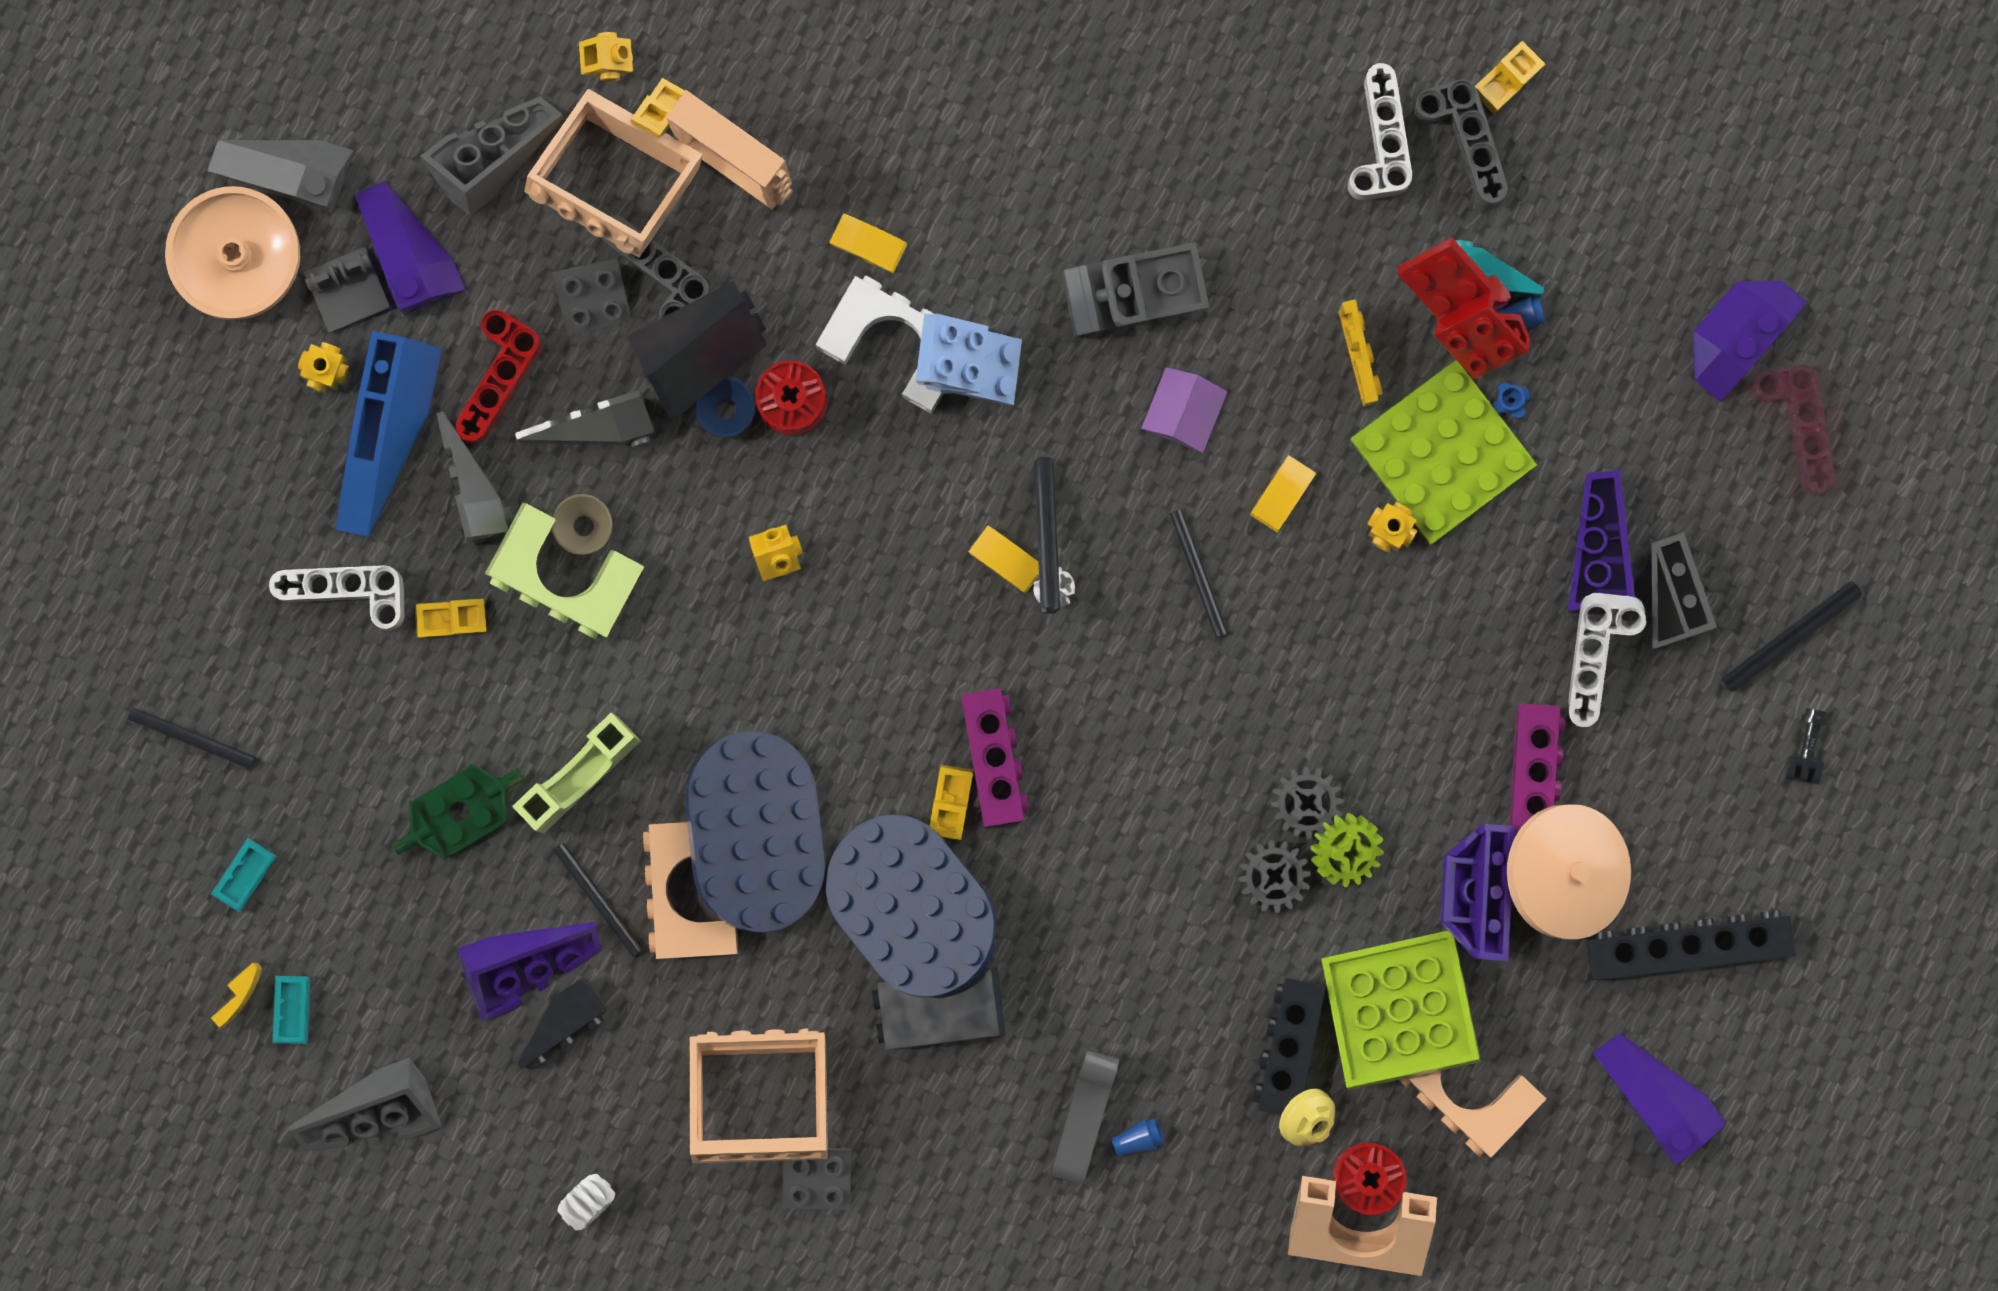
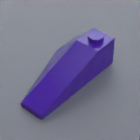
[354,182,465,316]
[1593,1033,1726,1164]

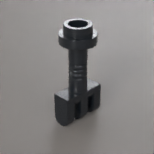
[1785,708,1828,785]

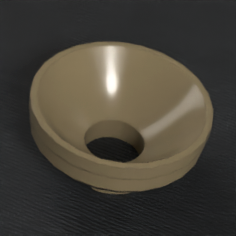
[552,494,613,555]

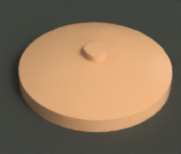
[165,186,300,320]
[1507,805,1631,939]

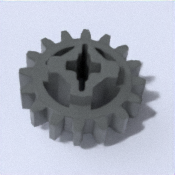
[1270,767,1344,840]
[1238,840,1311,913]

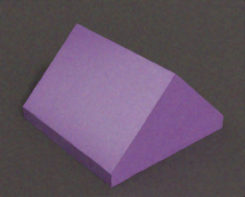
[1141,367,1227,453]

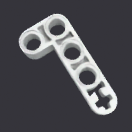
[1348,63,1412,200]
[269,565,405,631]
[1568,593,1646,727]

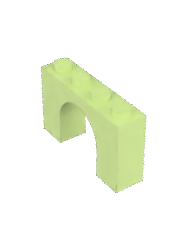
[485,503,644,640]
[512,713,641,833]

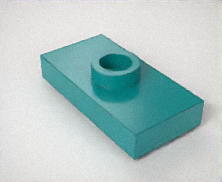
[211,838,277,913]
[272,976,311,1044]

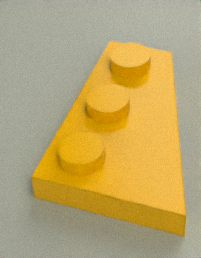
[1338,299,1382,407]

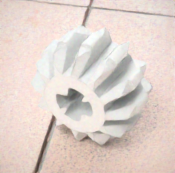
[557,1174,615,1230]

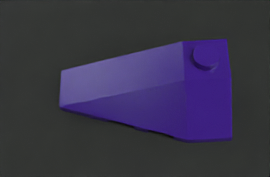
[458,922,602,1021]

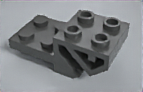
[1061,242,1209,336]

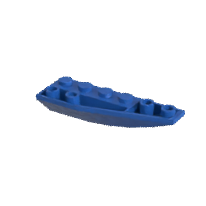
[336,331,443,537]

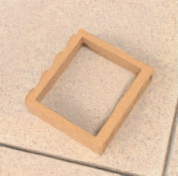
[524,89,703,258]
[666,90,793,210]
[690,1028,828,1163]

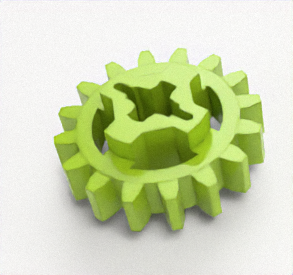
[1311,813,1384,887]

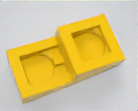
[1475,41,1545,114]
[631,78,685,138]
[829,213,907,273]
[1250,455,1316,533]
[968,526,1039,594]
[415,599,486,638]
[930,764,974,840]
[211,963,262,1028]

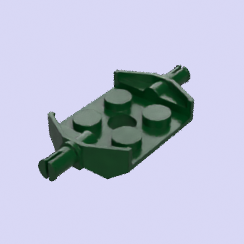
[391,764,526,859]

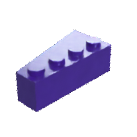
[1568,470,1635,613]

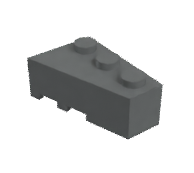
[1652,532,1717,650]

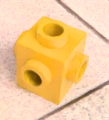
[579,32,633,82]
[298,342,349,393]
[1367,502,1417,553]
[749,525,803,581]

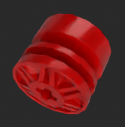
[755,361,827,436]
[1332,1142,1406,1215]

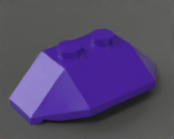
[1692,281,1806,402]
[1440,824,1515,961]

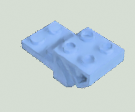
[916,314,1022,405]

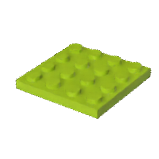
[1350,360,1537,545]
[1321,931,1481,1090]

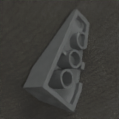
[436,412,514,544]

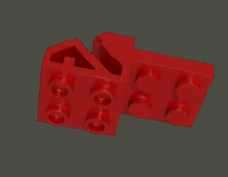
[1397,238,1530,380]

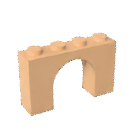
[643,822,739,959]
[1399,1071,1546,1158]
[1288,1176,1437,1276]

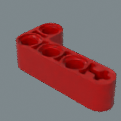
[456,310,542,445]

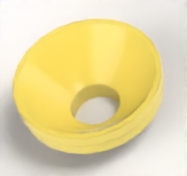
[1279,1089,1335,1147]

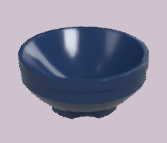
[695,377,756,438]

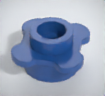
[1493,383,1530,419]

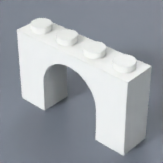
[816,276,944,414]

